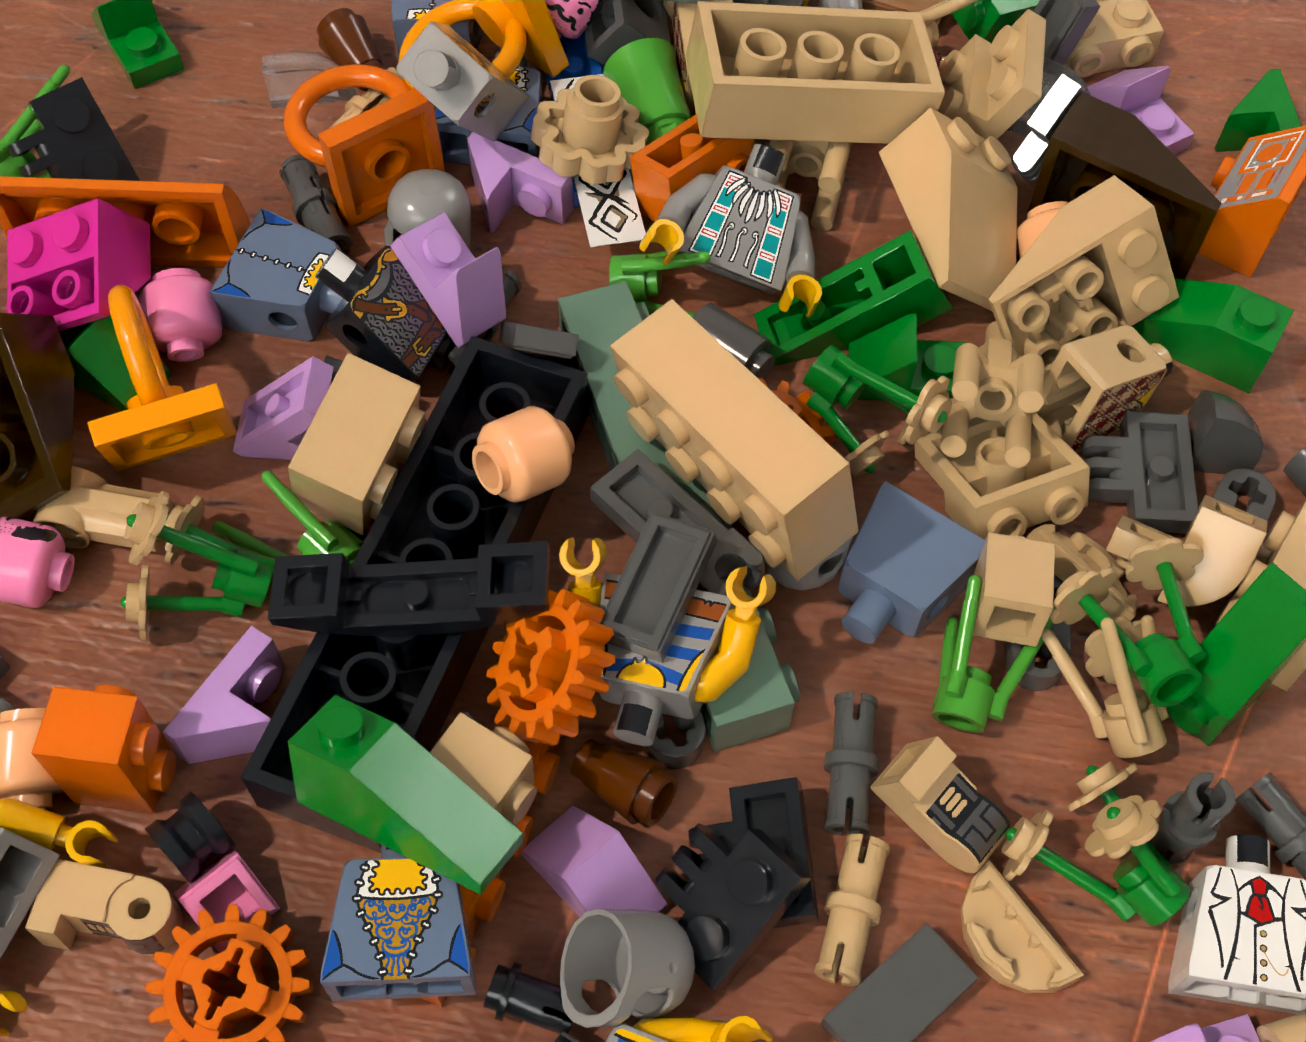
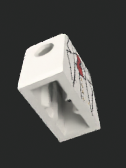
[1168,834,1306,1015]

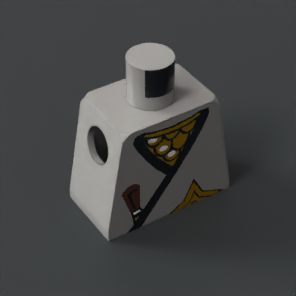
[395,21,530,142]

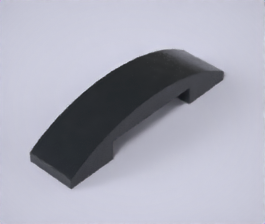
[268,541,550,636]

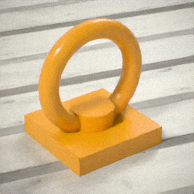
[399,0,569,90]
[87,285,237,471]

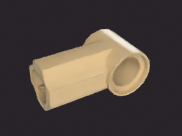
[33,466,174,552]

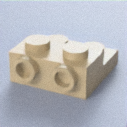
[1054,0,1164,82]
[938,9,1046,139]
[915,412,1090,540]

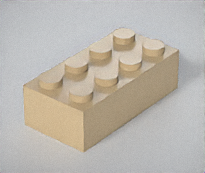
[685,1,945,144]
[610,299,859,581]

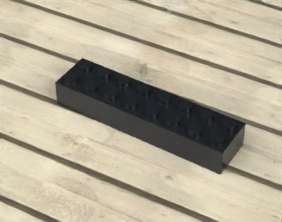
[241,336,589,853]

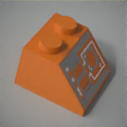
[1198,125,1306,278]

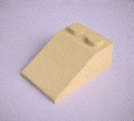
[879,108,1018,312]

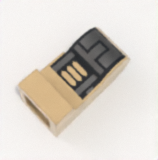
[869,736,1011,874]
[25,859,183,955]

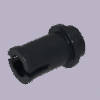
[483,962,572,1034]

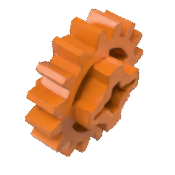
[486,589,616,746]
[145,904,314,1042]

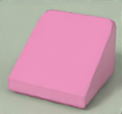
[174,848,280,953]

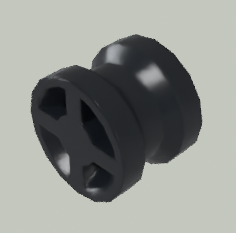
[145,792,236,883]

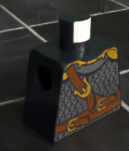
[315,246,447,382]

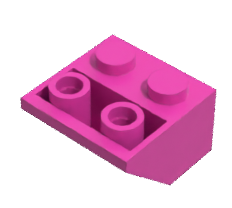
[6,198,151,332]

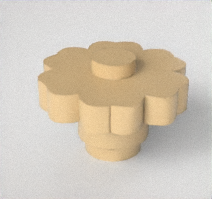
[531,75,649,185]

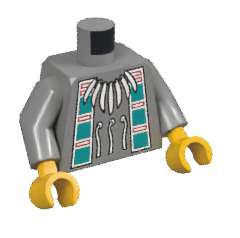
[639,144,822,317]

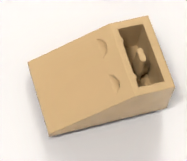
[988,175,1179,378]

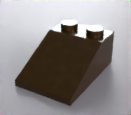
[1027,92,1222,279]
[0,313,74,520]

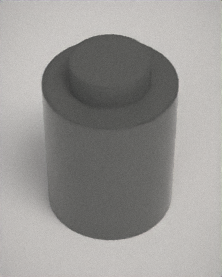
[693,303,775,380]

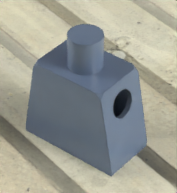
[838,481,985,644]

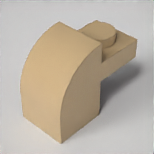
[1106,495,1268,607]

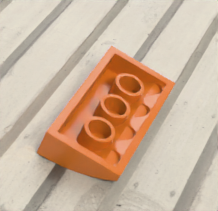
[0,176,251,268]

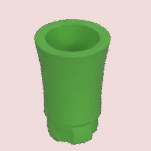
[603,38,692,145]

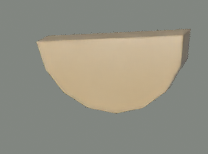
[1026,524,1138,621]
[960,860,1084,994]

